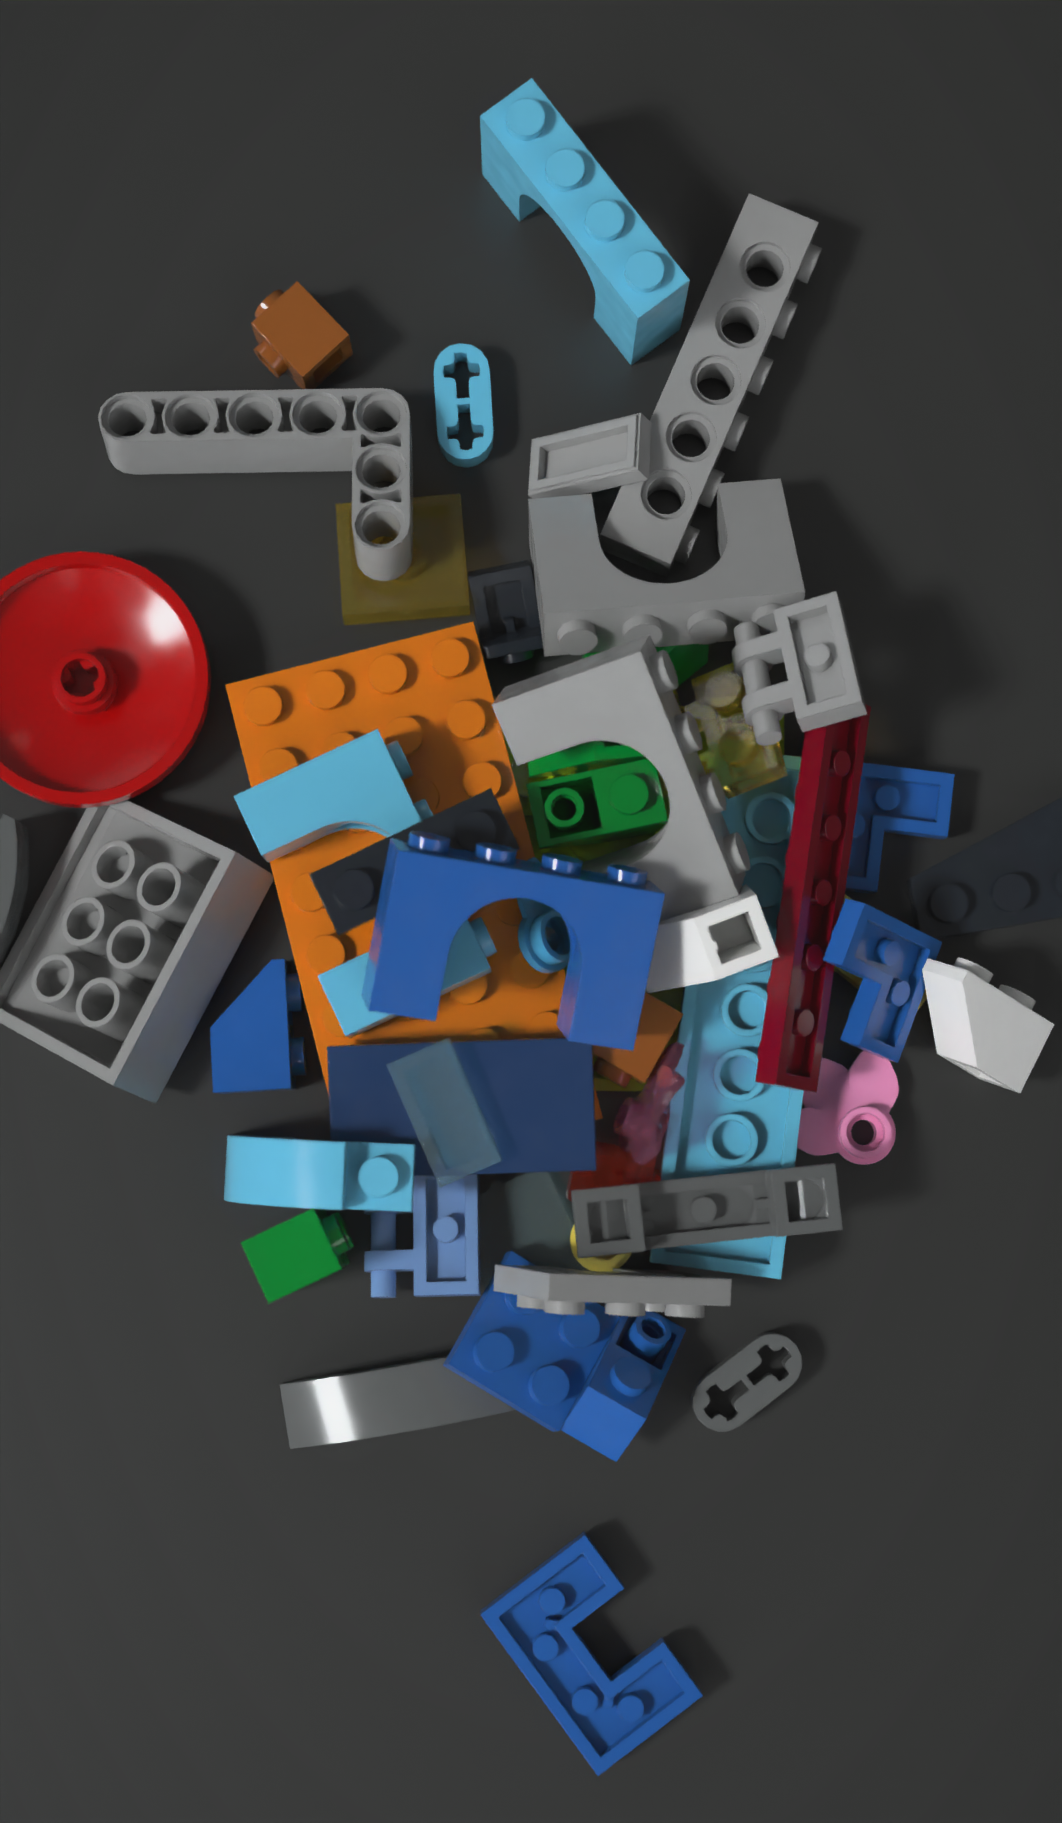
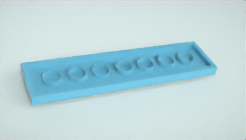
[649,746,804,1279]

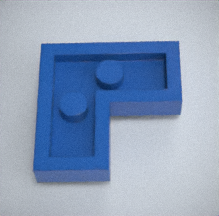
[845,763,955,894]
[823,898,942,1063]

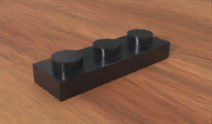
[309,788,520,936]

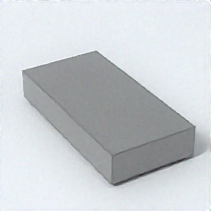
[528,413,652,498]

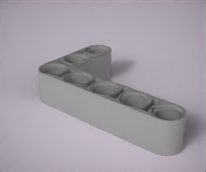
[98,388,413,581]

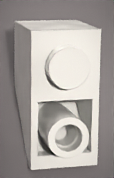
[646,885,779,993]
[922,957,1054,1093]

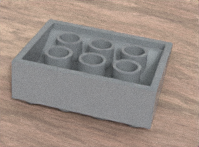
[0,800,274,1104]

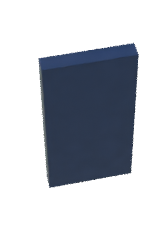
[327,1037,597,1176]

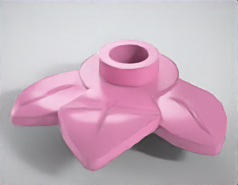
[797,1050,899,1165]

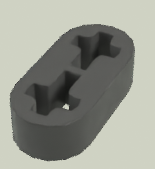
[691,1331,802,1432]

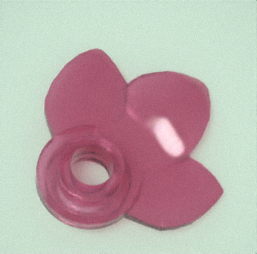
[613,1042,685,1165]

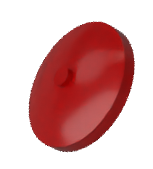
[0,551,211,808]

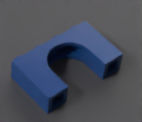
[361,831,665,1051]

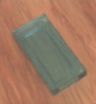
[387,1037,502,1187]

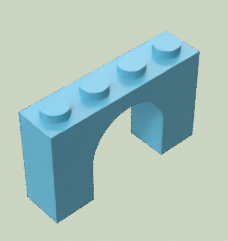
[480,78,690,366]
[234,729,497,1038]

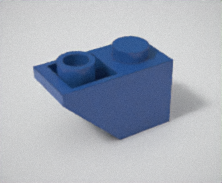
[210,959,307,1094]
[560,1311,686,1462]

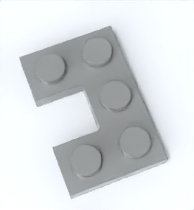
[494,1264,732,1318]

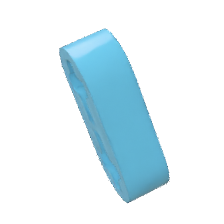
[433,343,494,468]

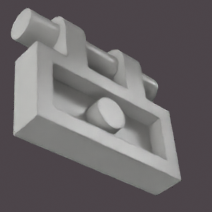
[731,591,867,746]

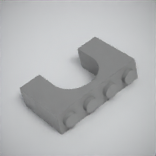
[528,478,805,657]
[492,635,750,922]

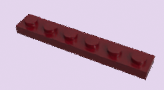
[755,704,871,1093]

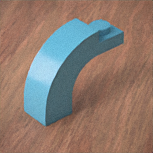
[224,1135,416,1212]

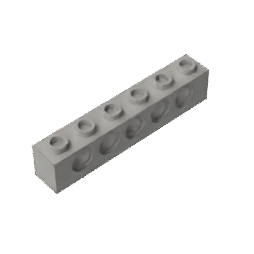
[599,193,822,578]

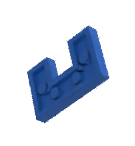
[480,1531,703,1776]

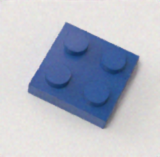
[443,1251,620,1432]

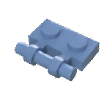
[364,1174,481,1298]

